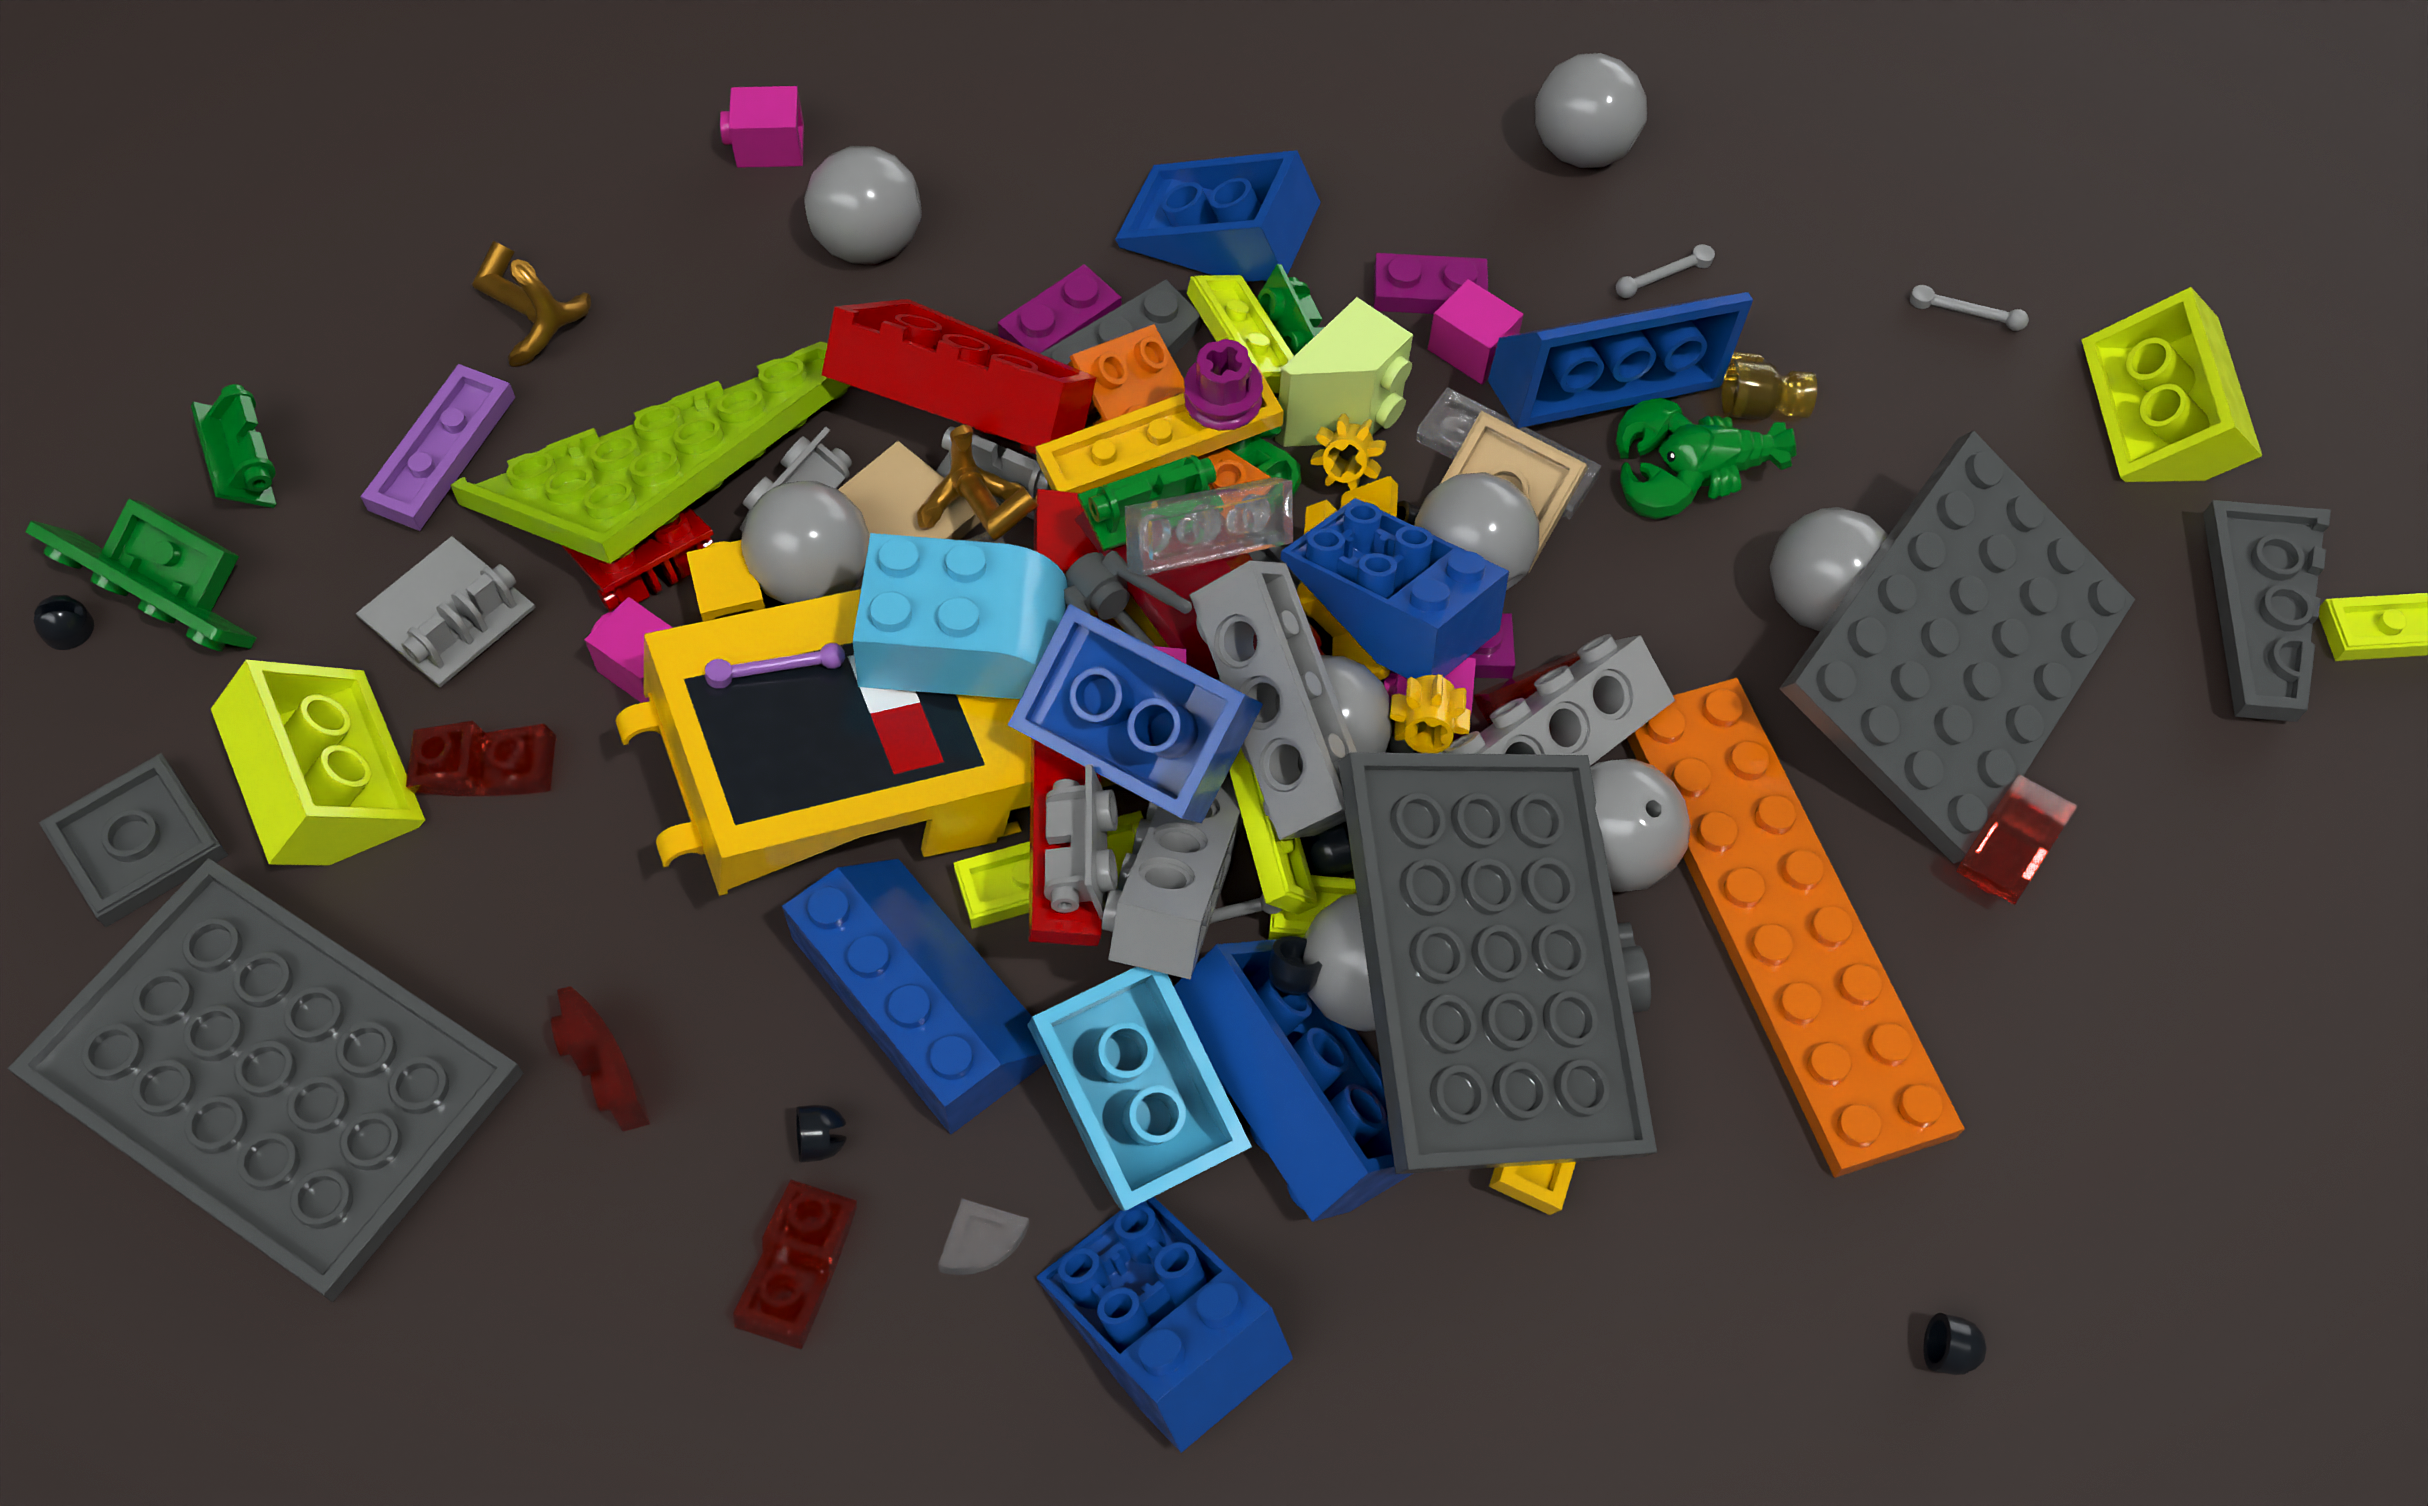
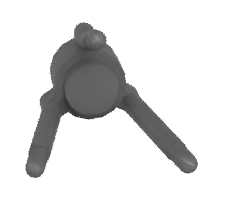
[1064,551,1192,646]

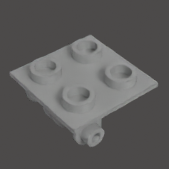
[356,536,536,687]

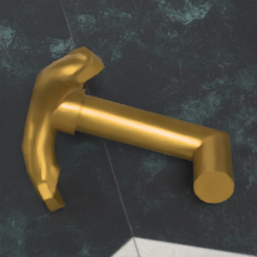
[472,241,591,367]
[917,425,1039,540]

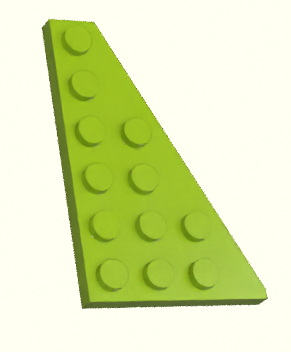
[450,341,851,564]

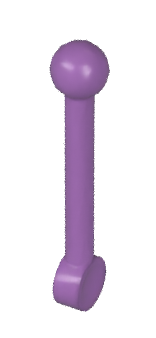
[705,643,845,688]

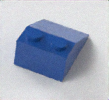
[1115,150,1321,282]
[1008,604,1263,823]

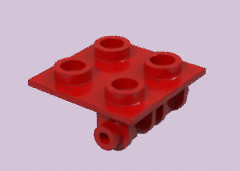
[561,507,714,612]

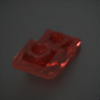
[406,721,556,796]
[1956,774,2077,905]
[551,986,650,1132]
[733,1180,857,1350]

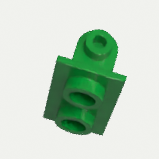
[1257,264,1324,356]
[191,384,276,508]
[1077,455,1220,552]

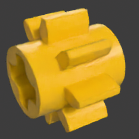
[1310,413,1386,490]
[1389,674,1471,753]

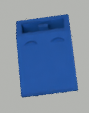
[1281,498,1509,679]
[1036,1197,1294,1453]

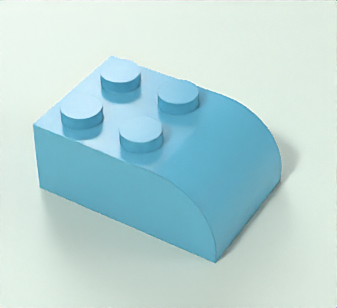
[853,533,1068,699]
[1028,967,1252,1211]

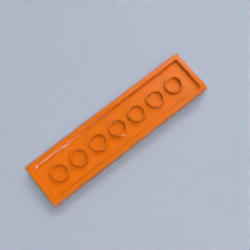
[1627,678,1965,1178]

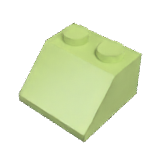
[1275,297,1413,447]

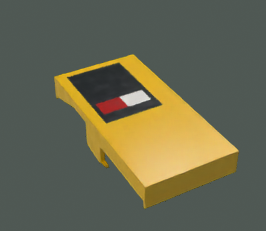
[615,589,1169,896]

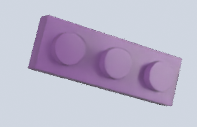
[361,364,515,531]

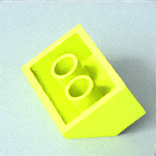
[2081,287,2262,482]
[211,660,425,865]

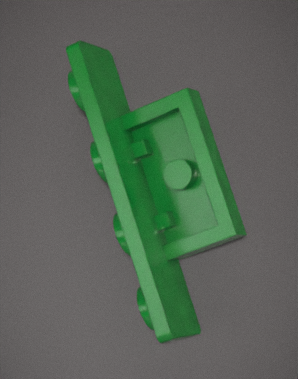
[25,498,257,651]

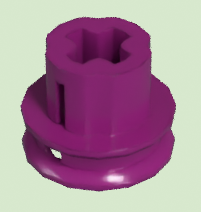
[1184,339,1263,431]

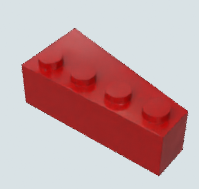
[821,299,1097,454]

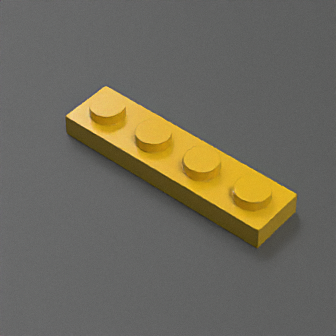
[1035,366,1284,493]

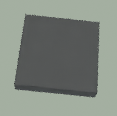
[39,753,228,928]

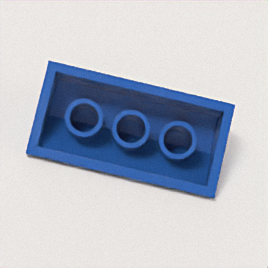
[1488,292,1753,428]
[782,859,1046,1135]
[1174,939,1414,1222]

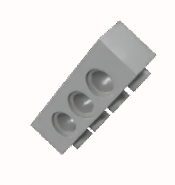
[1190,561,1357,840]
[1444,634,1675,766]
[1102,776,1243,980]

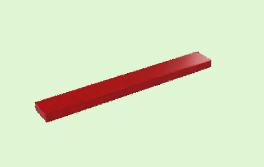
[1029,489,1102,946]

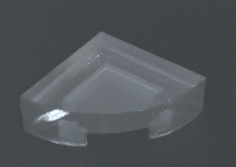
[938,1199,1030,1275]

